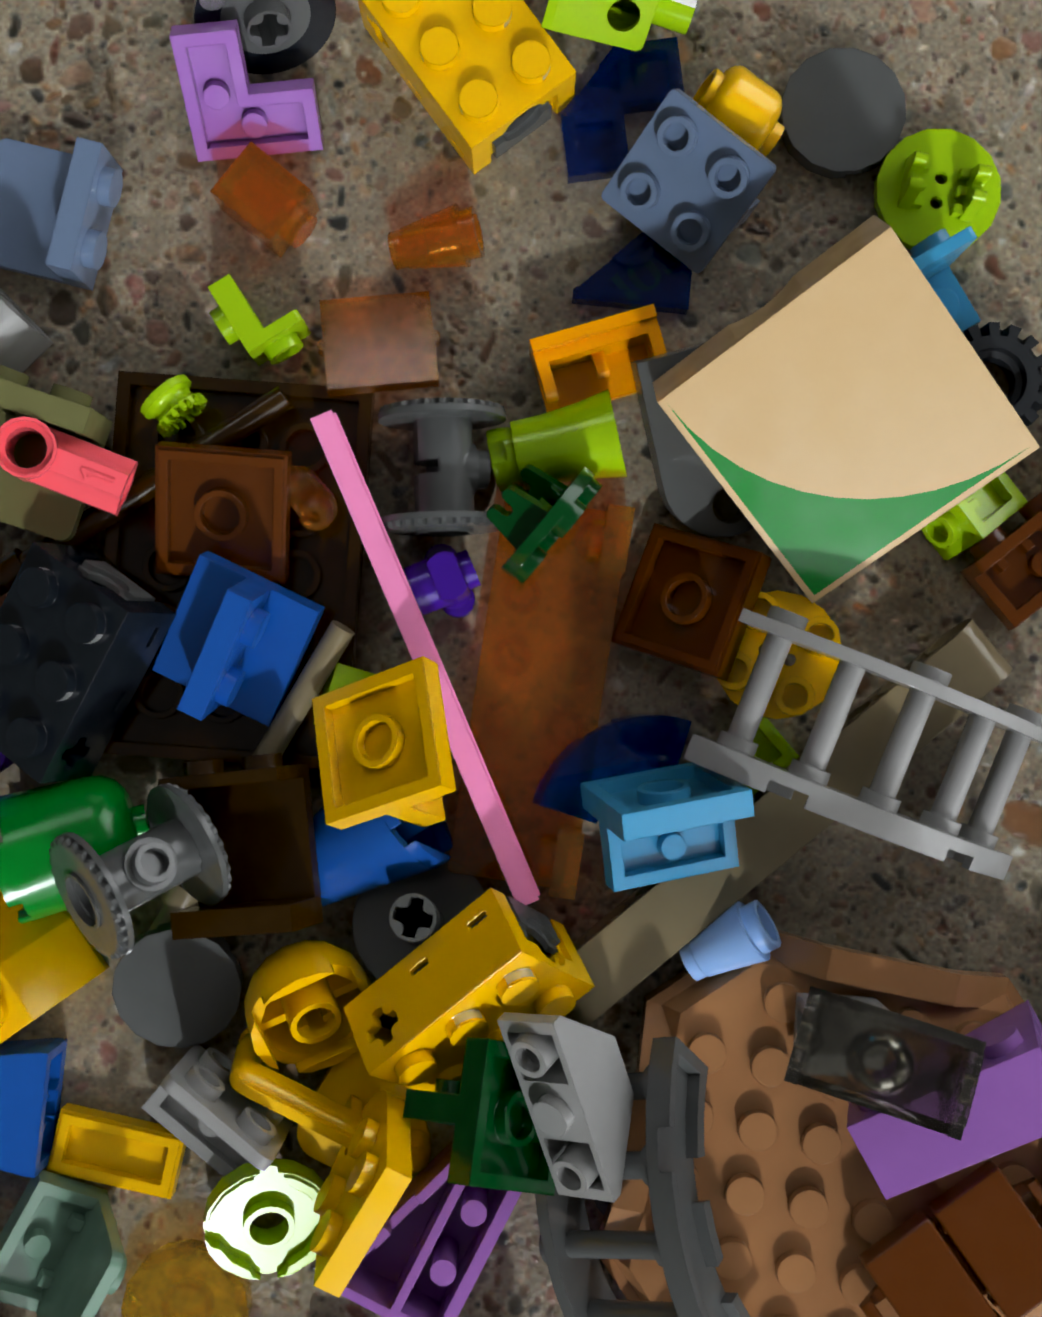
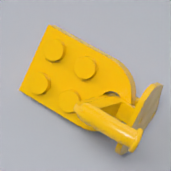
[229,1028,431,1298]

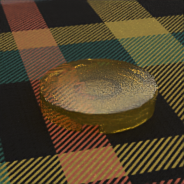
[121,1239,253,1317]

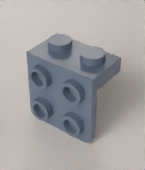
[0,137,123,291]

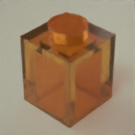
[210,142,319,258]

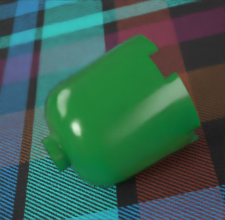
[0,775,150,924]

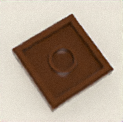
[155,441,292,584]
[611,523,772,681]

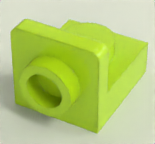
[921,472,1028,560]

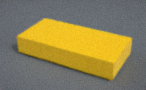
[46,1103,186,1199]

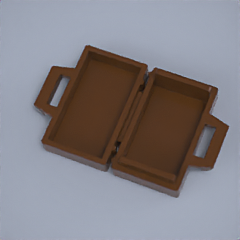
[858,1160,1042,1317]

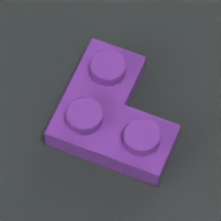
[169,19,324,162]

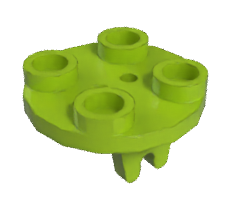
[874,129,1001,250]

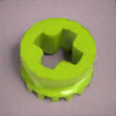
[140,374,208,438]

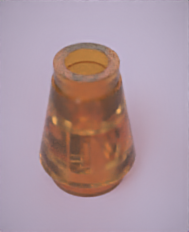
[388,203,485,270]

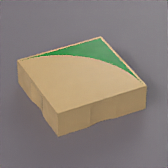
[652,215,1040,604]

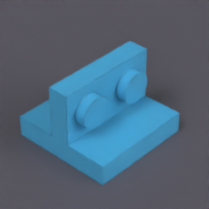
[580,762,755,892]

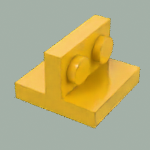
[312,656,456,830]

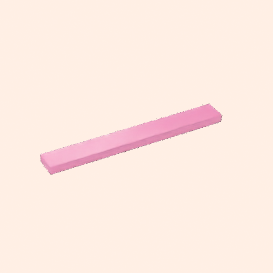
[310,410,541,905]

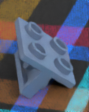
[601,88,776,273]

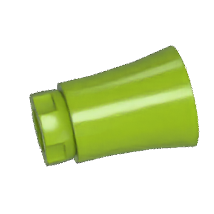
[486,389,627,491]

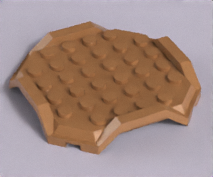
[599,929,1042,1317]

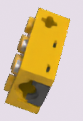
[358,0,576,175]
[343,888,595,1092]

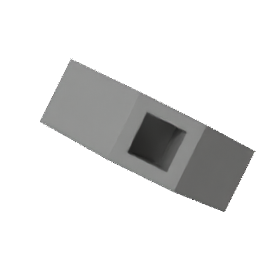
[497,1012,634,1203]

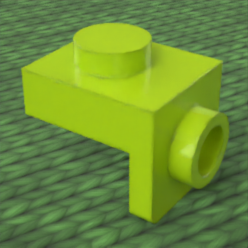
[208,274,311,366]

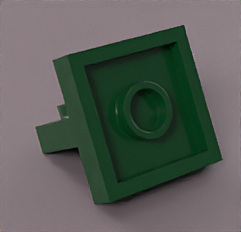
[403,1037,555,1196]

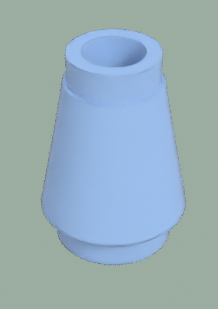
[679,900,781,981]

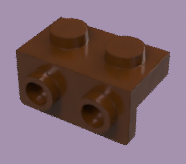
[960,492,1042,630]

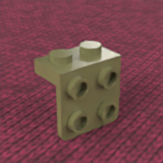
[0,365,113,542]

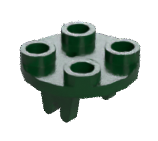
[486,464,603,584]

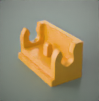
[529,303,667,412]

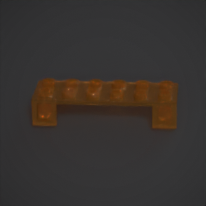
[448,501,635,900]

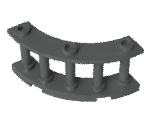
[535,1036,751,1317]

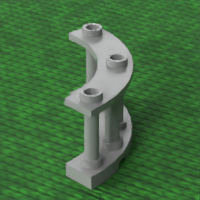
[683,605,1042,880]

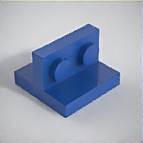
[152,551,325,727]

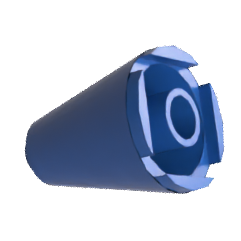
[313,806,453,907]

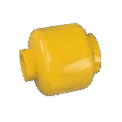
[692,65,784,157]

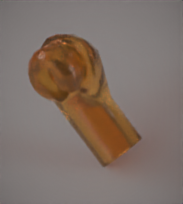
[290,466,338,531]

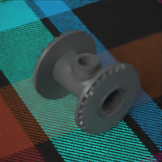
[378,397,506,537]
[49,783,232,959]

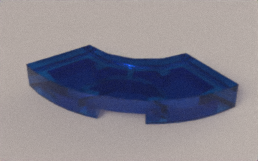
[532,714,692,824]

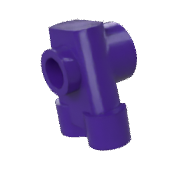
[404,544,481,618]

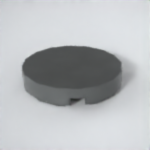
[778,48,906,179]
[112,922,244,1048]

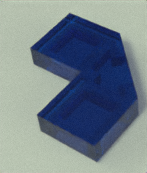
[560,37,684,184]

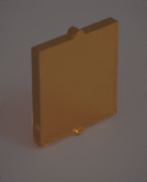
[317,291,441,397]

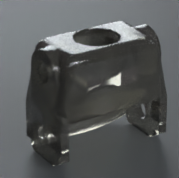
[784,986,986,1141]

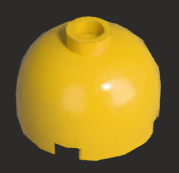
[244,940,372,1073]

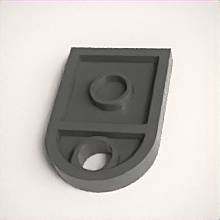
[630,343,754,537]

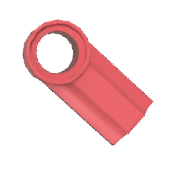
[0,416,138,516]

